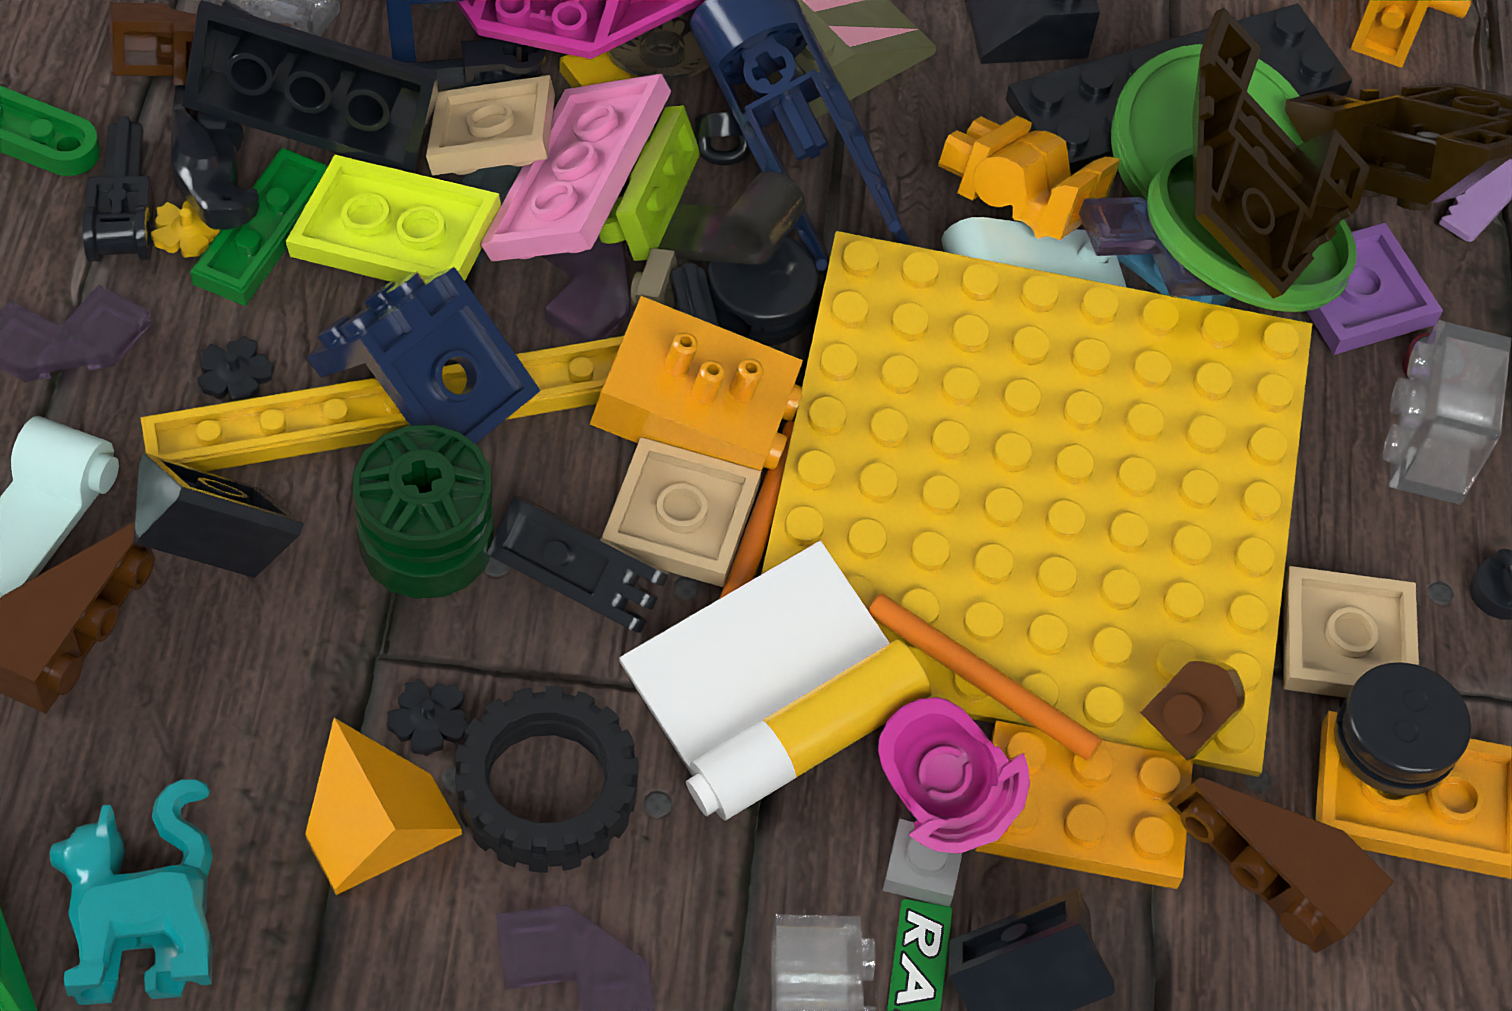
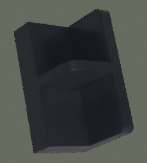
[949,888,1115,1011]

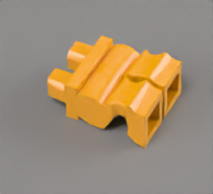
[938,116,1121,241]

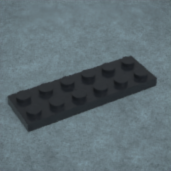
[1005,3,1353,176]

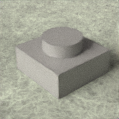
[882,819,962,907]

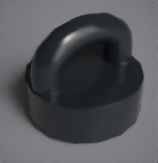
[695,112,751,166]
[1470,549,1512,620]

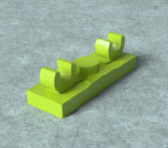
[599,105,700,261]

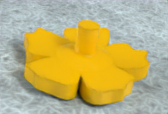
[151,201,220,258]

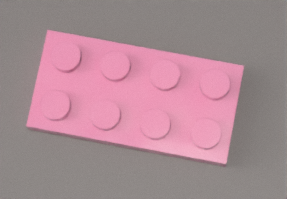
[480,74,671,262]

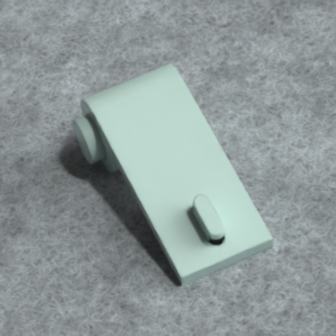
[941,217,1126,287]
[0,416,119,598]

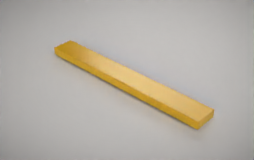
[140,336,624,472]

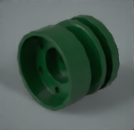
[353,425,493,599]

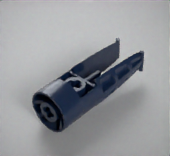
[690,0,910,278]

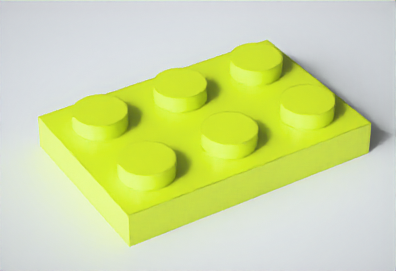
[286,155,501,283]

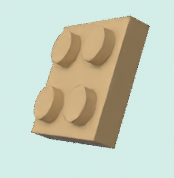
[426,75,555,176]
[602,437,761,587]
[1283,566,1419,698]

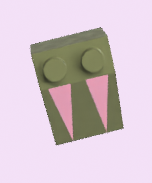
[768,0,936,119]

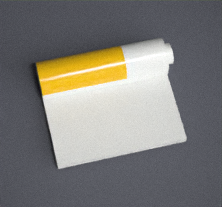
[619,540,931,821]

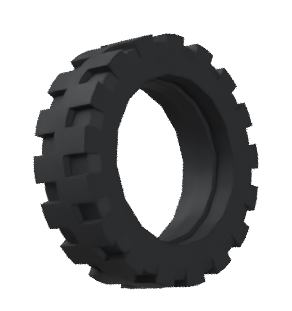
[455,686,639,873]

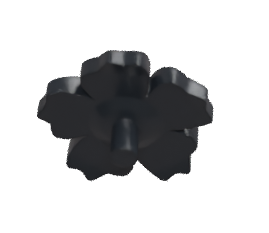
[197,336,274,402]
[387,679,468,756]

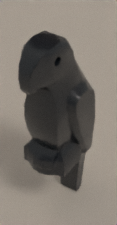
[171,85,260,230]

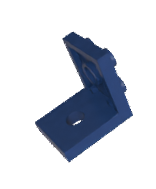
[306,267,541,444]

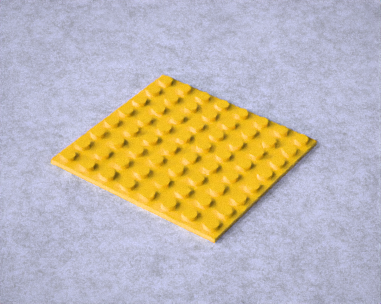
[761,231,1312,777]

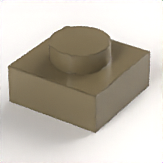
[631,248,678,310]

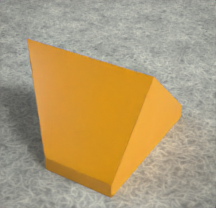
[305,717,462,895]

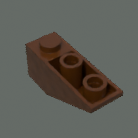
[0,522,155,714]
[1168,777,1394,953]

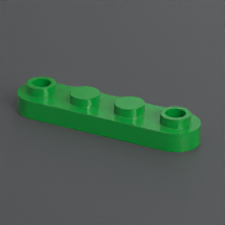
[0,86,101,176]

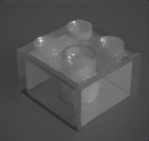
[1383,320,1511,505]

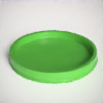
[1111,44,1304,211]
[1147,147,1357,312]

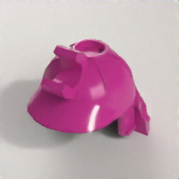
[878,697,1030,854]

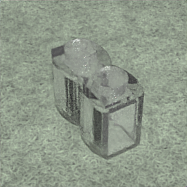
[771,914,876,1011]

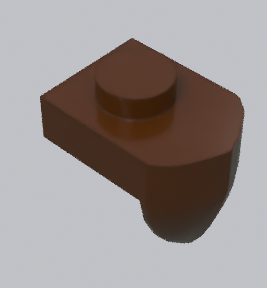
[1140,659,1246,761]

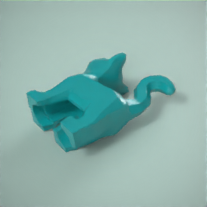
[50,779,214,1005]

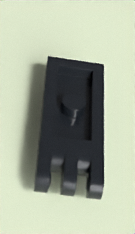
[487,496,669,633]

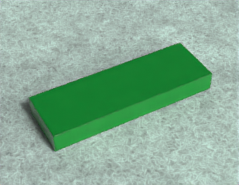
[190,148,328,307]

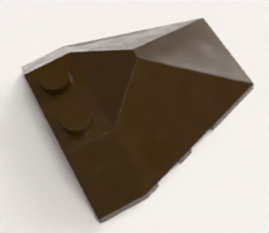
[1192,7,1370,299]
[1285,83,1512,211]

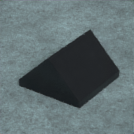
[134,453,304,578]

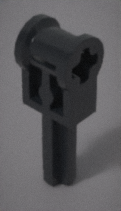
[408,39,546,92]
[82,116,154,261]

